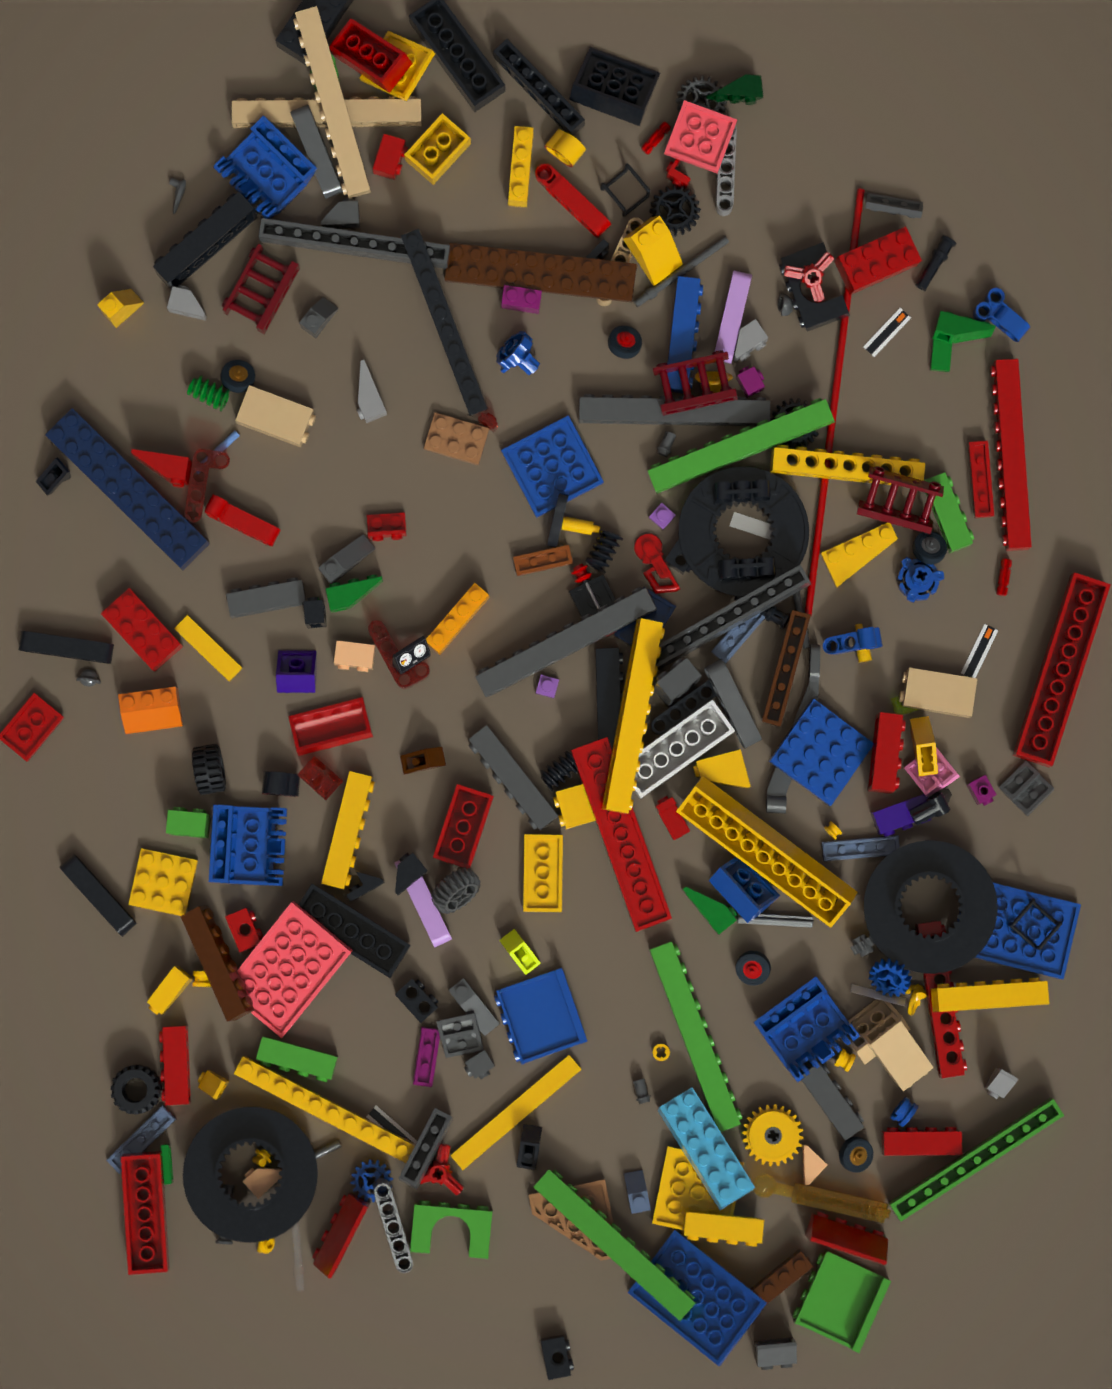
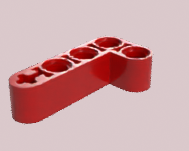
[204,494,281,547]

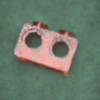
[297,756,343,800]

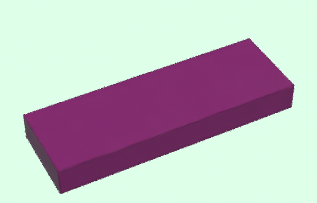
[413,1027,440,1087]

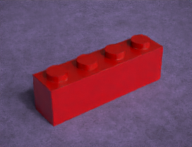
[159,1026,191,1106]
[882,1127,962,1156]

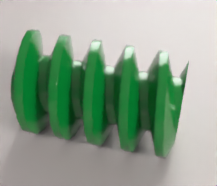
[187,375,230,412]

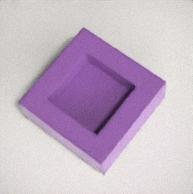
[649,503,676,530]
[536,675,559,699]

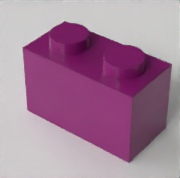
[501,285,542,314]

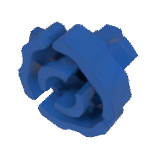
[496,331,540,375]
[897,557,944,603]

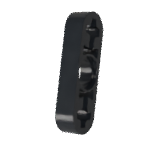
[547,492,569,547]

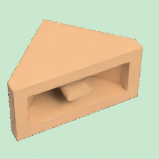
[802,1145,827,1185]

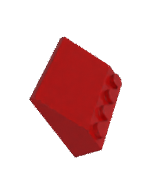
[312,1192,370,1279]
[805,1211,888,1265]

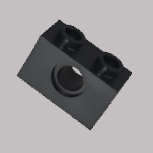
[541,1334,574,1380]

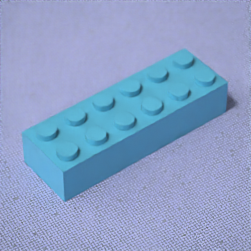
[658,1087,755,1210]

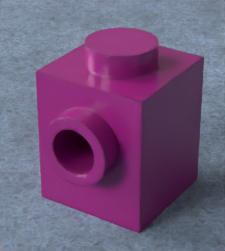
[736,366,765,398]
[966,775,997,806]

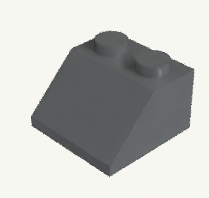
[754,1337,797,1370]

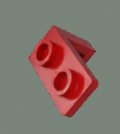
[666,159,691,189]
[655,796,690,840]

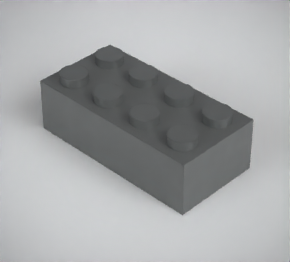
[654,658,702,707]

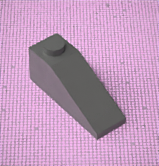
[318,534,376,584]
[448,978,499,1036]

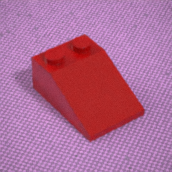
[131,449,193,488]

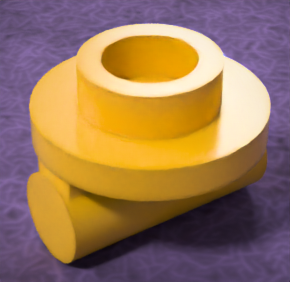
[252,1149,272,1167]
[257,1238,275,1254]

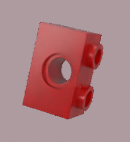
[225,908,264,953]

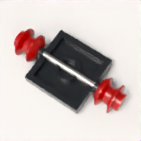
[569,563,617,637]

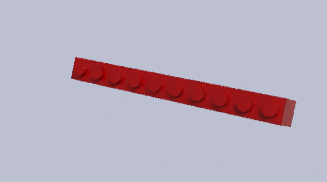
[990,359,1032,551]

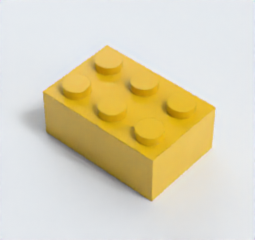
[404,113,471,185]

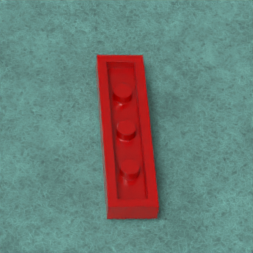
[968,441,995,518]

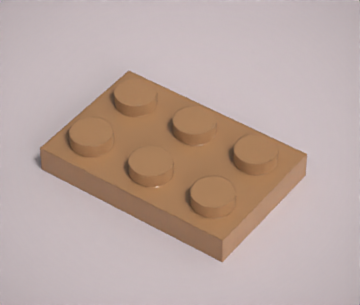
[424,413,489,466]

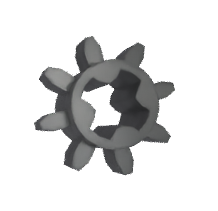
[850,933,875,957]

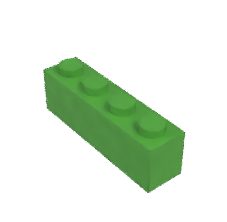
[924,472,974,554]
[256,1036,338,1082]

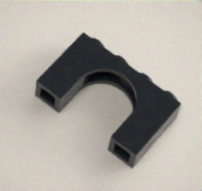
[779,242,850,332]

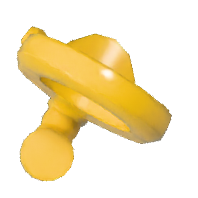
[906,984,927,1016]

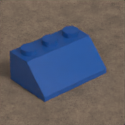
[709,857,780,923]

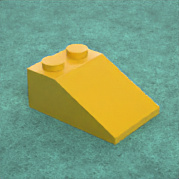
[623,215,683,286]

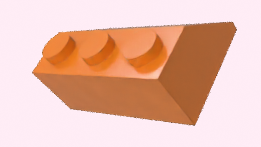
[118,686,183,734]

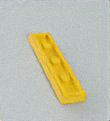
[174,615,243,682]

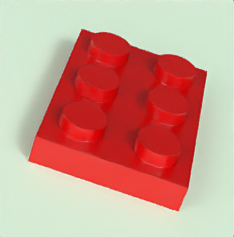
[0,693,65,762]

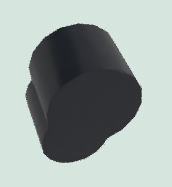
[262,771,300,797]

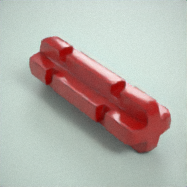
[641,121,671,155]
[996,558,1012,596]

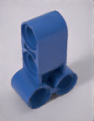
[973,288,1030,342]
[823,627,883,655]

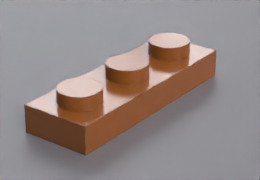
[513,545,573,576]

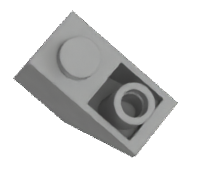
[734,319,768,362]

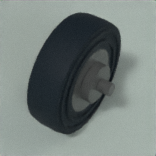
[912,531,947,565]

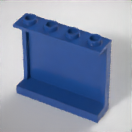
[494,968,588,1065]

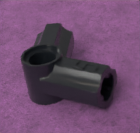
[909,788,952,825]

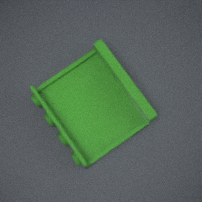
[792,1250,891,1353]

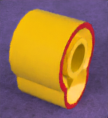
[545,129,586,167]

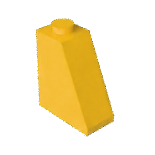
[97,289,144,328]
[910,716,938,776]
[693,749,751,789]
[147,966,194,1015]

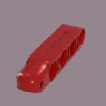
[535,164,611,238]

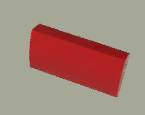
[288,697,373,756]

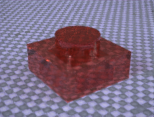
[478,412,498,432]

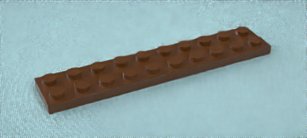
[445,243,637,303]

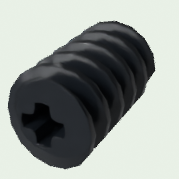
[586,531,623,573]
[540,751,578,792]

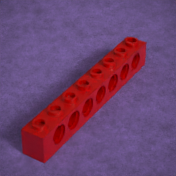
[915,921,967,1078]

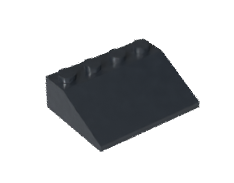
[569,47,660,126]

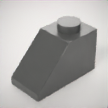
[321,198,360,229]
[299,297,339,338]

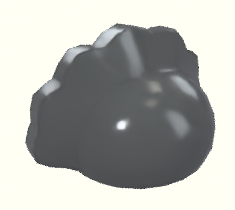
[778,293,793,316]
[76,669,101,687]

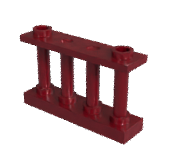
[222,244,300,335]
[653,350,738,416]
[857,466,944,534]

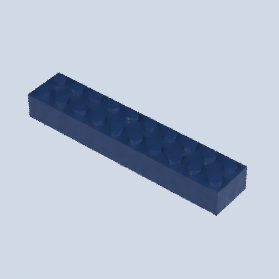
[45,408,210,571]

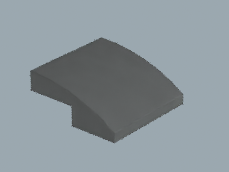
[999,761,1054,817]
[436,1013,484,1058]

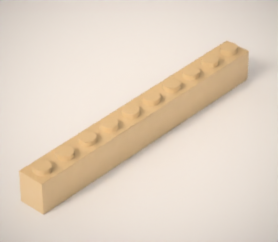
[293,6,371,198]
[232,96,422,128]

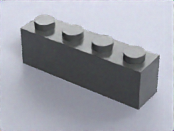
[226,578,306,618]
[802,1063,864,1141]
[399,1108,453,1189]

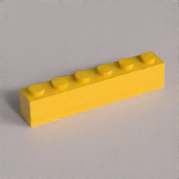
[321,771,375,890]
[931,978,1049,1012]

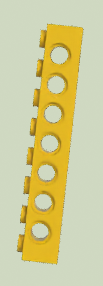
[770,445,925,485]

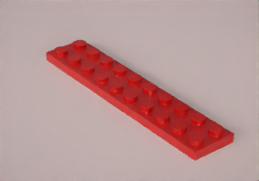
[571,737,672,932]

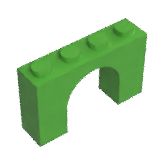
[410,1200,493,1259]

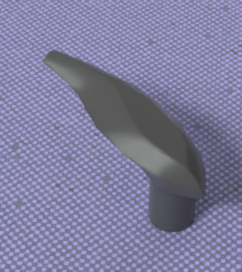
[169,178,186,214]

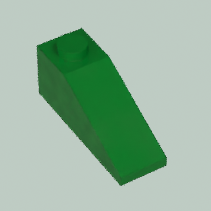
[682,887,737,935]

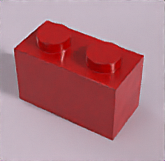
[373,134,408,180]

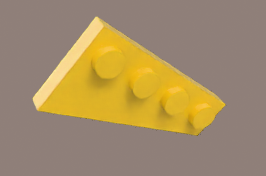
[820,523,898,588]

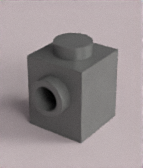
[464,1050,495,1080]

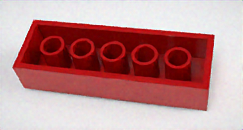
[121,1151,170,1275]

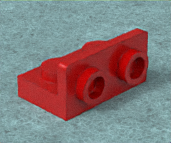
[367,512,407,541]

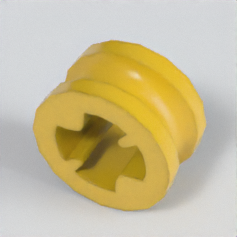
[824,821,842,840]
[653,1044,670,1061]

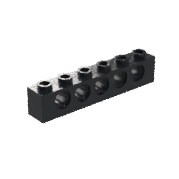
[493,39,585,136]

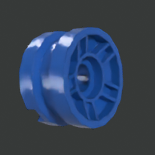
[890,1097,919,1127]

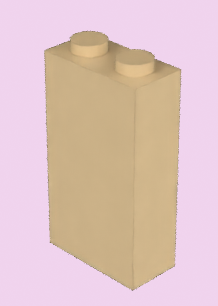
[235,385,316,447]
[899,668,977,718]
[862,1013,934,1092]

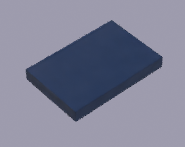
[614,587,676,646]

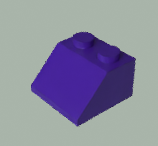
[276,650,317,693]

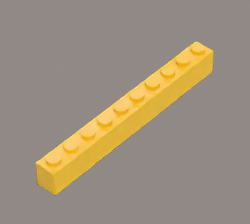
[602,618,665,813]
[234,1056,416,1163]

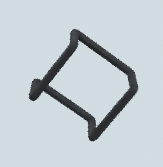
[601,163,650,217]
[1008,898,1062,950]

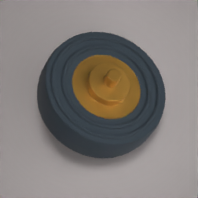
[221,360,255,393]
[839,1137,874,1173]

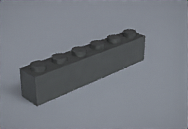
[468,725,558,831]

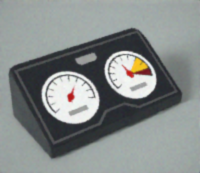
[392,636,431,674]

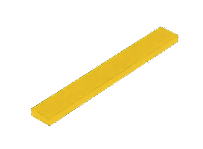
[450,1055,582,1170]

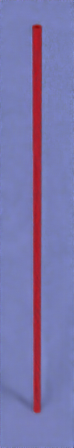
[804,189,865,617]

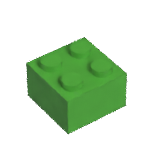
[166,807,211,838]

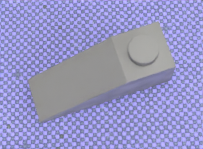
[356,360,387,424]

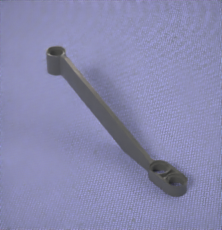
[766,644,820,814]

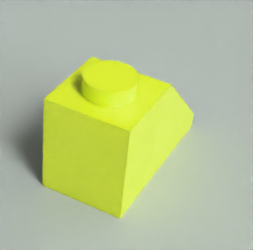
[499,929,541,975]

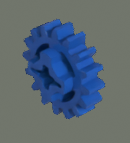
[869,958,912,997]
[351,1159,393,1202]

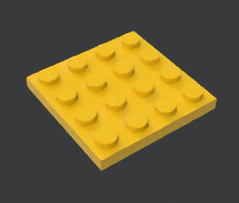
[652,1146,744,1230]

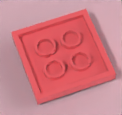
[664,100,737,174]

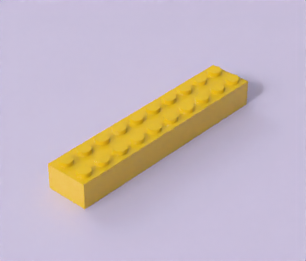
[676,776,858,928]

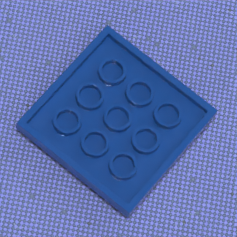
[501,415,604,518]
[769,699,874,806]

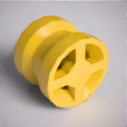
[192,971,211,987]
[834,1048,856,1072]

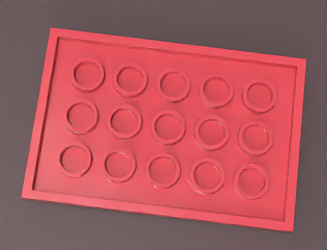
[237,901,353,1039]

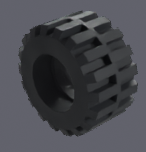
[192,744,226,795]
[110,1065,162,1115]

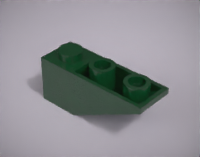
[706,74,764,105]

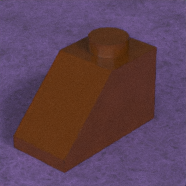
[400,747,446,775]

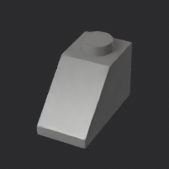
[167,285,207,321]
[984,1068,1018,1099]

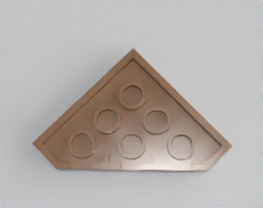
[528,1179,613,1261]

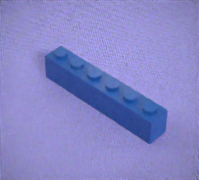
[668,276,703,394]

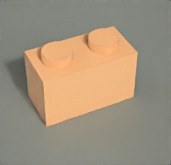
[334,641,376,672]

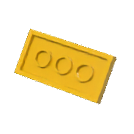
[523,834,563,912]

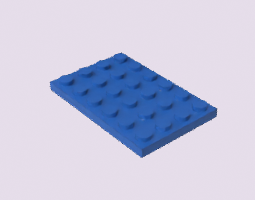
[957,883,1081,980]
[628,1230,767,1366]

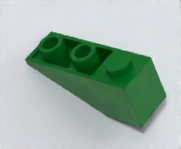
[932,311,996,344]
[325,574,383,613]

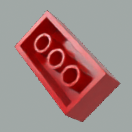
[329,18,413,93]
[834,227,922,295]
[101,588,183,672]
[868,712,906,794]
[433,784,494,869]

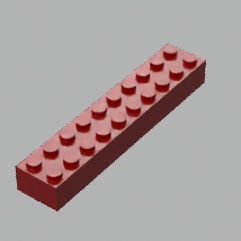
[1012,572,1111,767]

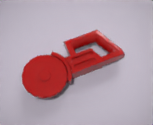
[634,534,680,594]

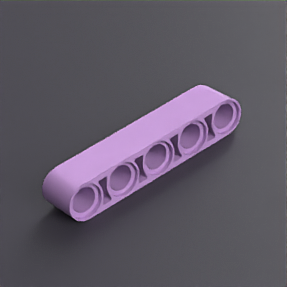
[714,270,752,364]
[394,860,452,947]

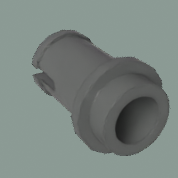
[657,431,676,457]
[633,1079,651,1104]

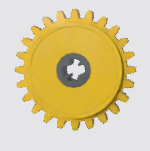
[742,1104,804,1166]

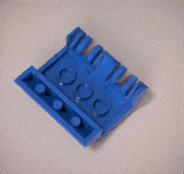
[213,115,317,219]
[209,805,287,886]
[754,977,860,1083]

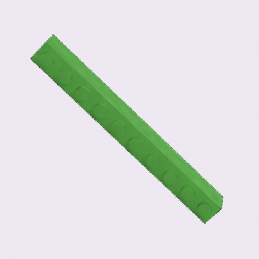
[648,398,835,494]
[650,941,742,1132]
[888,1098,1064,1221]
[534,1170,695,1321]

